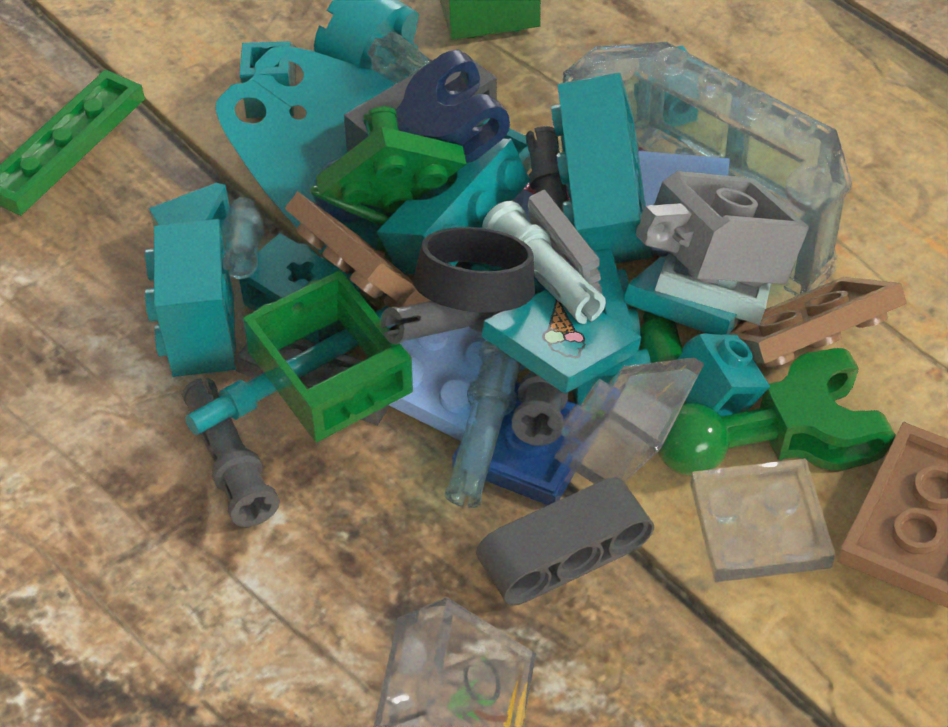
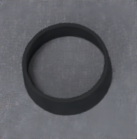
[413,227,535,313]

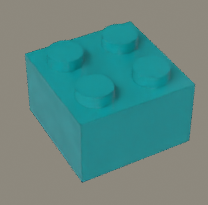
[145,219,236,377]

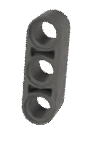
[476,477,655,605]

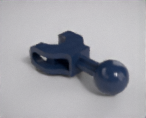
[313,50,510,224]

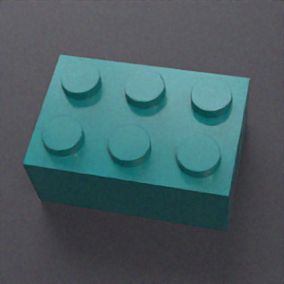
[551,72,653,264]

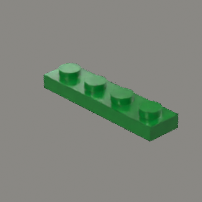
[0,69,145,216]

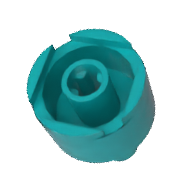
[314,0,419,77]

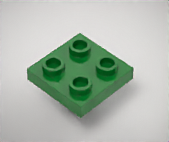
[316,106,467,213]

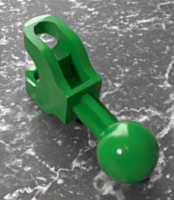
[656,348,896,476]

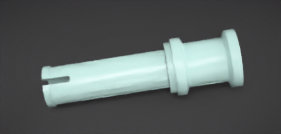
[482,201,606,324]

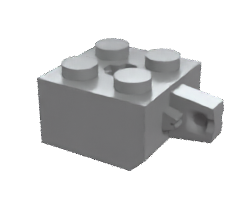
[635,171,809,287]

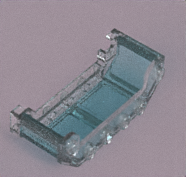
[562,42,852,296]

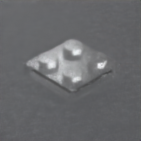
[691,459,835,582]

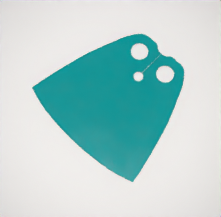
[215,46,398,257]

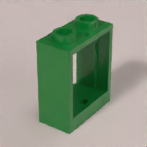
[243,270,413,443]

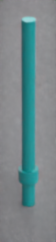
[185,306,395,435]

